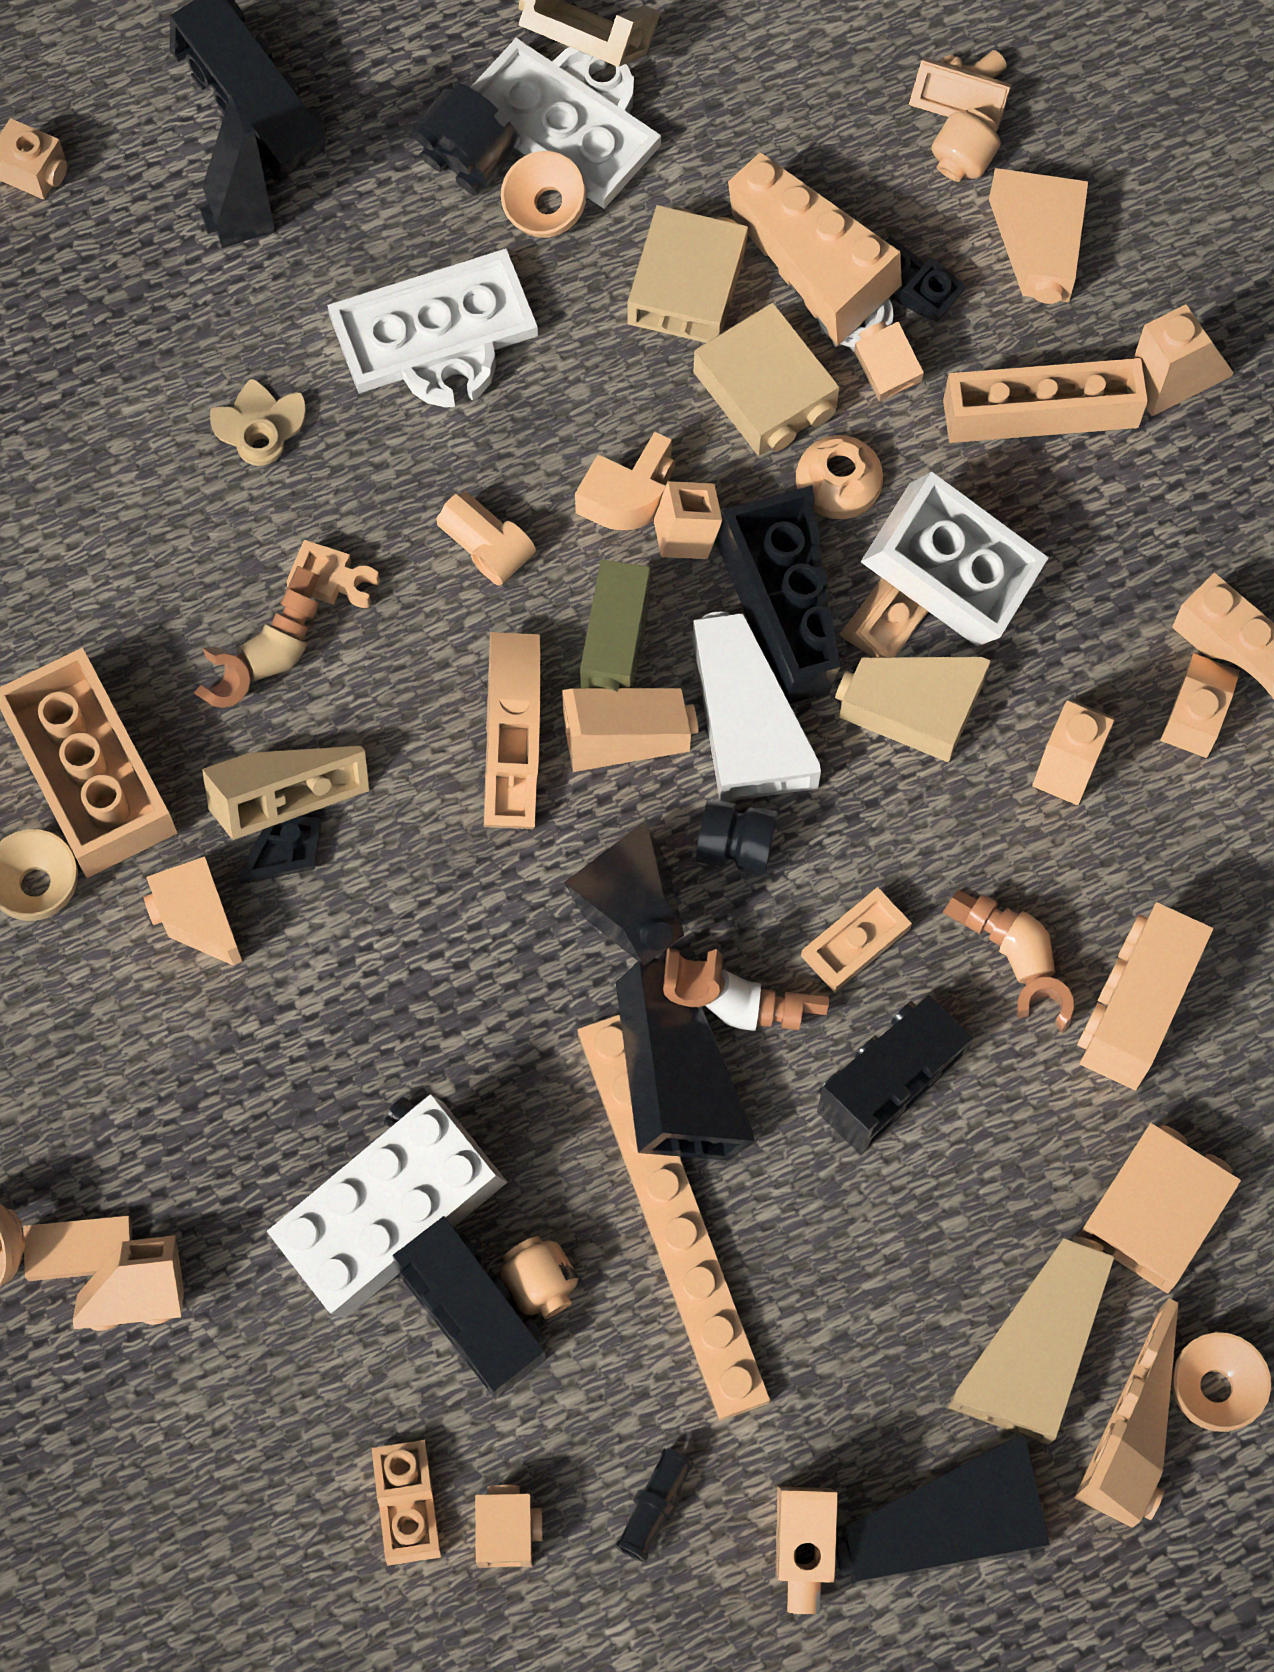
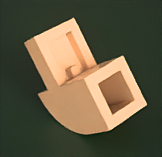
[575,432,676,530]

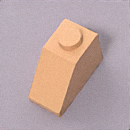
[1160,653,1240,758]
[143,856,243,965]

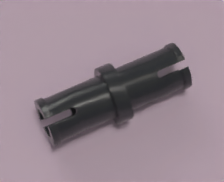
[615,1448,694,1562]

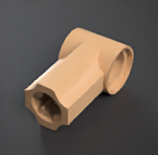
[436,491,536,586]

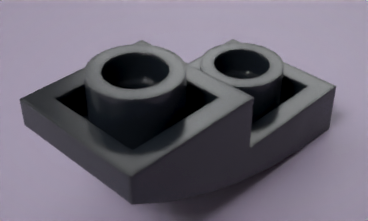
[886,235,967,322]

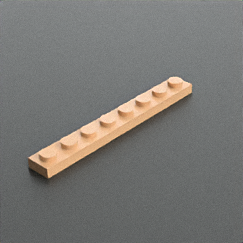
[577,1015,770,1421]

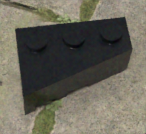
[817,995,974,1155]
[392,1216,547,1400]

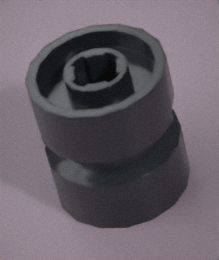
[695,798,777,875]

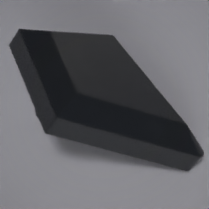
[238,816,322,884]

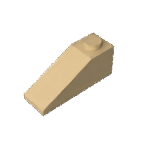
[202,746,369,840]

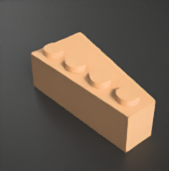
[728,152,902,346]

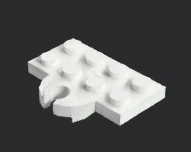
[470,38,661,209]
[327,249,538,407]

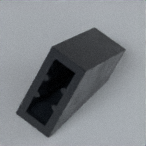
[564,823,684,966]

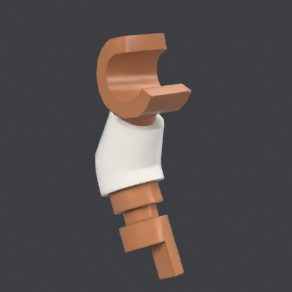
[663,948,829,1031]

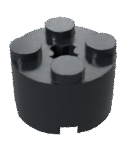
[411,83,521,196]

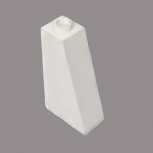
[693,611,821,801]

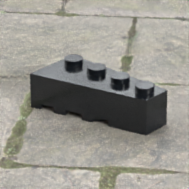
[715,485,840,704]

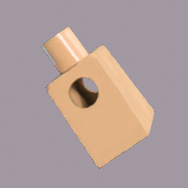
[776,1486,837,1614]

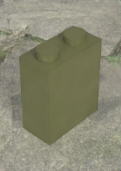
[580,559,650,692]

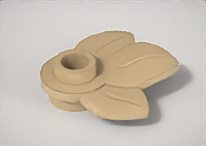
[210,379,306,466]

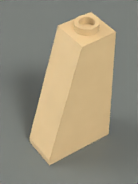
[948,1237,1114,1445]

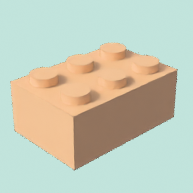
[1077,902,1214,1091]

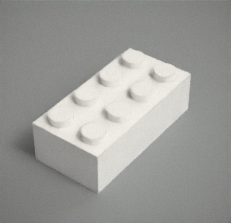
[267,1094,508,1318]

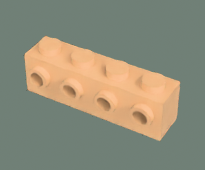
[943,358,1148,443]

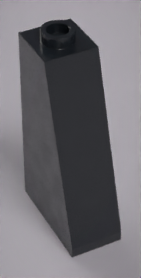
[616,958,754,1161]
[835,1436,1050,1587]

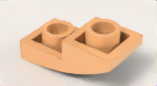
[372,1440,441,1566]

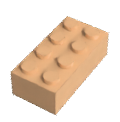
[0,647,178,878]

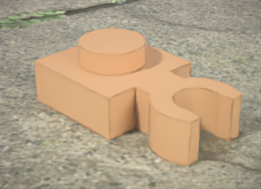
[286,540,380,608]

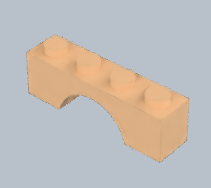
[1172,572,1274,699]

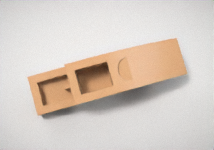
[483,632,540,829]

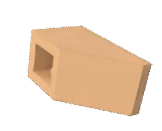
[73,1235,184,1331]

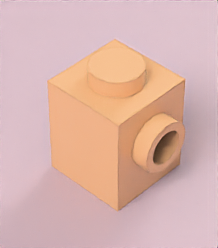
[0,118,67,199]
[854,321,924,402]
[654,481,722,559]
[475,1485,542,1568]

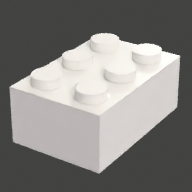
[861,471,1048,646]

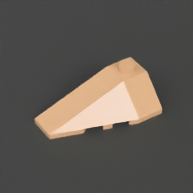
[1074,1298,1178,1528]

